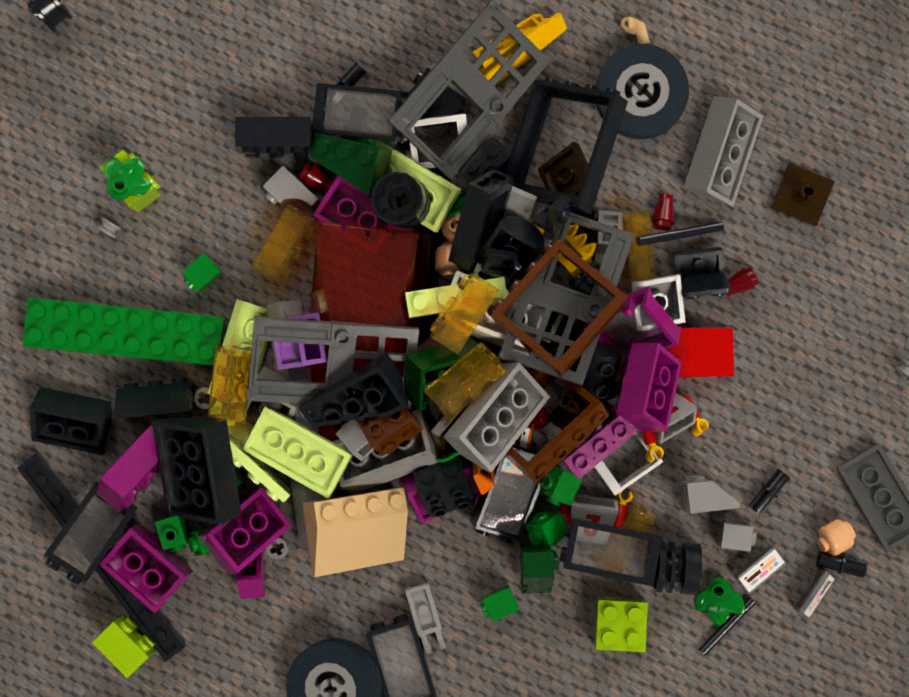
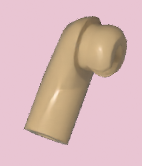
[621,17,650,44]

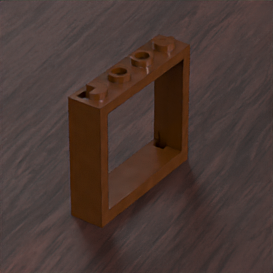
[491,239,628,378]
[505,369,609,484]

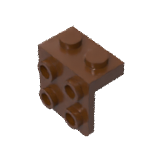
[357,408,423,456]

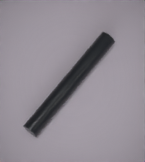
[699,597,756,656]

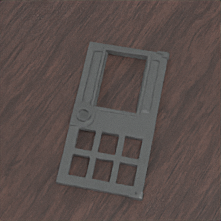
[387,0,550,180]
[497,213,635,386]
[245,316,419,411]

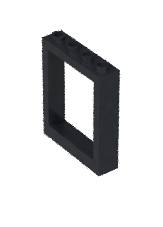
[504,77,628,214]

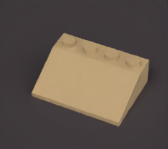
[303,487,408,577]

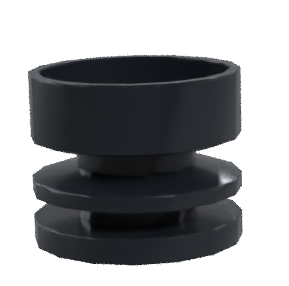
[371,172,431,229]
[653,541,702,595]

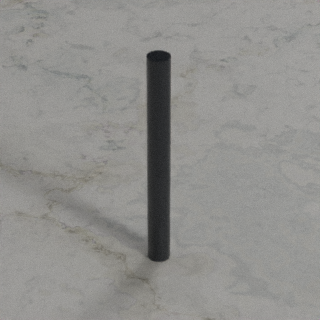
[636,221,724,246]

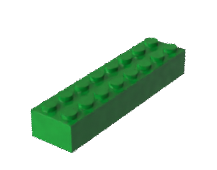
[22,298,227,366]

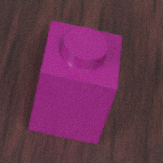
[236,551,266,599]

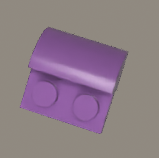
[273,312,327,370]

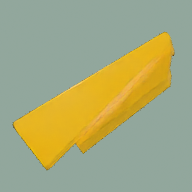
[472,12,567,87]

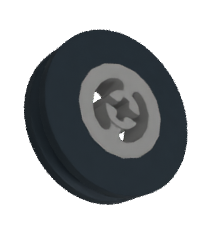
[596,44,689,139]
[286,638,382,697]

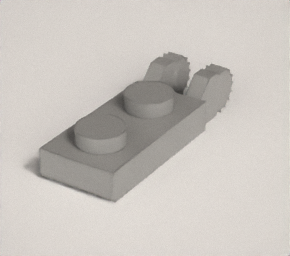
[405,582,446,654]

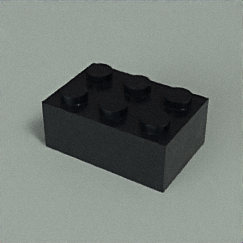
[235,117,314,158]

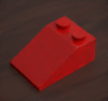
[666,328,734,378]

